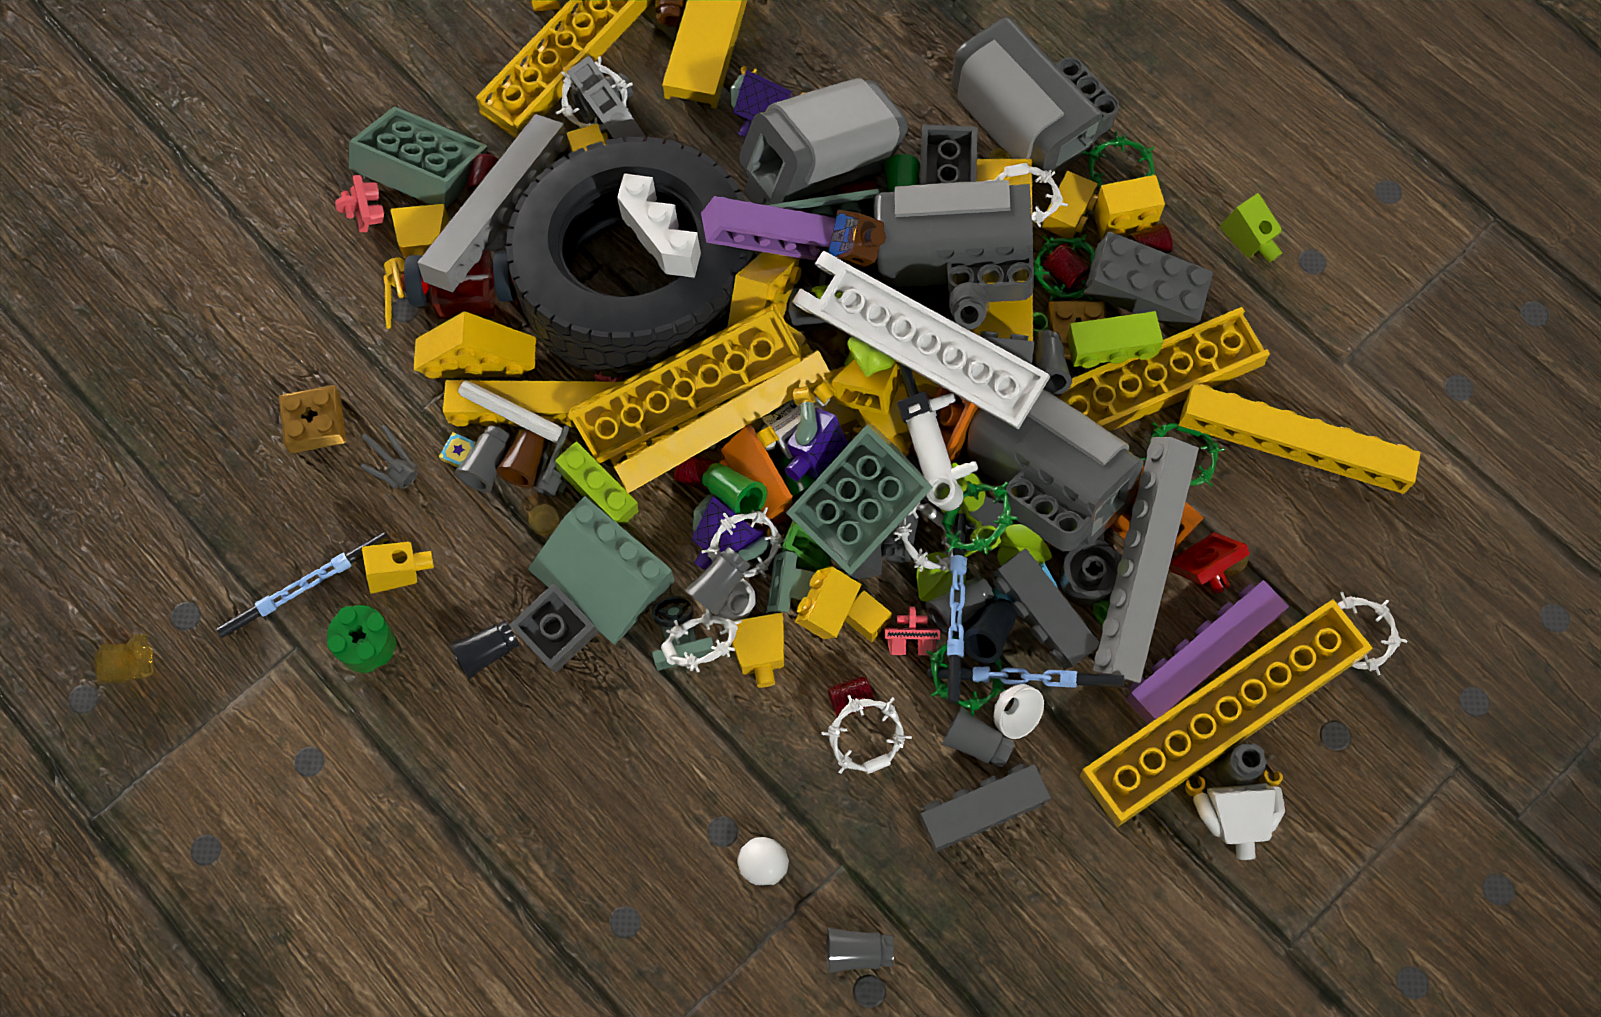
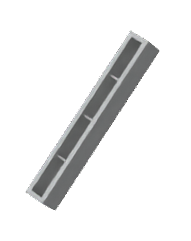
[417,114,568,292]
[1093,437,1199,683]

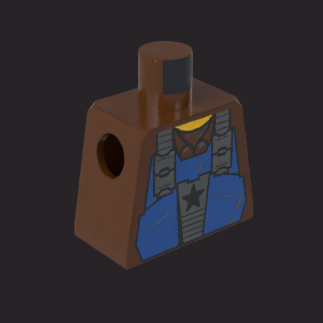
[828,210,886,269]

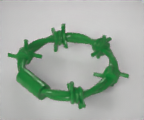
[1083,131,1160,189]
[1033,234,1095,302]
[1140,420,1226,487]
[941,481,1018,555]
[926,636,1007,716]

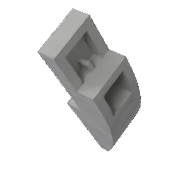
[567,56,647,142]

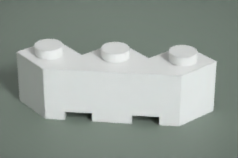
[617,174,701,278]

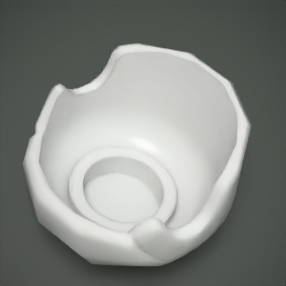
[718,579,756,621]
[737,837,789,885]

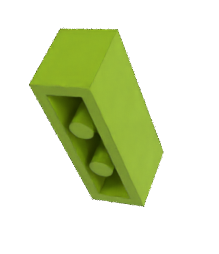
[1067,311,1163,368]
[555,441,638,527]

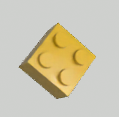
[1093,175,1165,240]

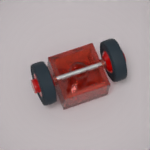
[402,250,516,319]

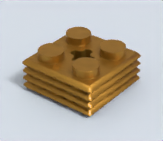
[1047,300,1107,360]
[279,385,346,454]

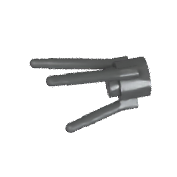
[360,425,418,489]
[534,425,569,497]

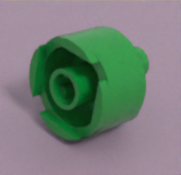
[327,605,396,673]

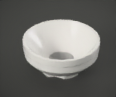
[994,684,1044,739]

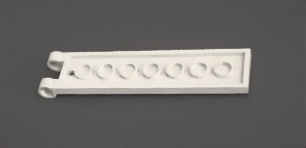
[792,251,1050,429]

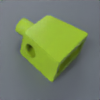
[1219,193,1282,263]

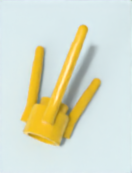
[383,258,429,329]

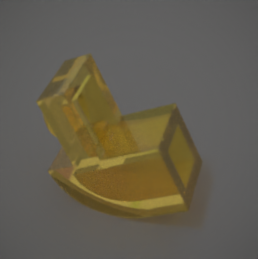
[94,634,154,683]

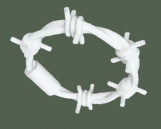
[556,57,633,131]
[987,163,1068,227]
[893,502,953,572]
[702,507,785,579]
[1338,592,1407,675]
[661,609,742,672]
[821,695,912,774]

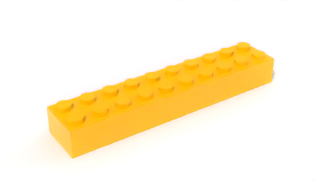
[1080,599,1373,827]

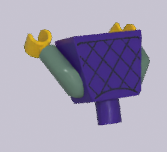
[730,66,804,138]
[785,387,849,481]
[692,494,784,570]

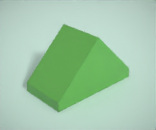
[782,521,832,572]

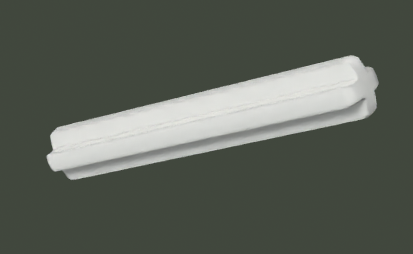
[458,380,563,443]

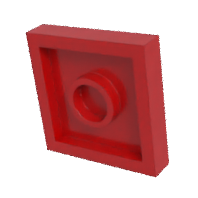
[1169,532,1250,593]

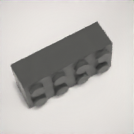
[919,124,978,185]
[1083,232,1213,332]

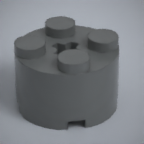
[1059,539,1122,607]

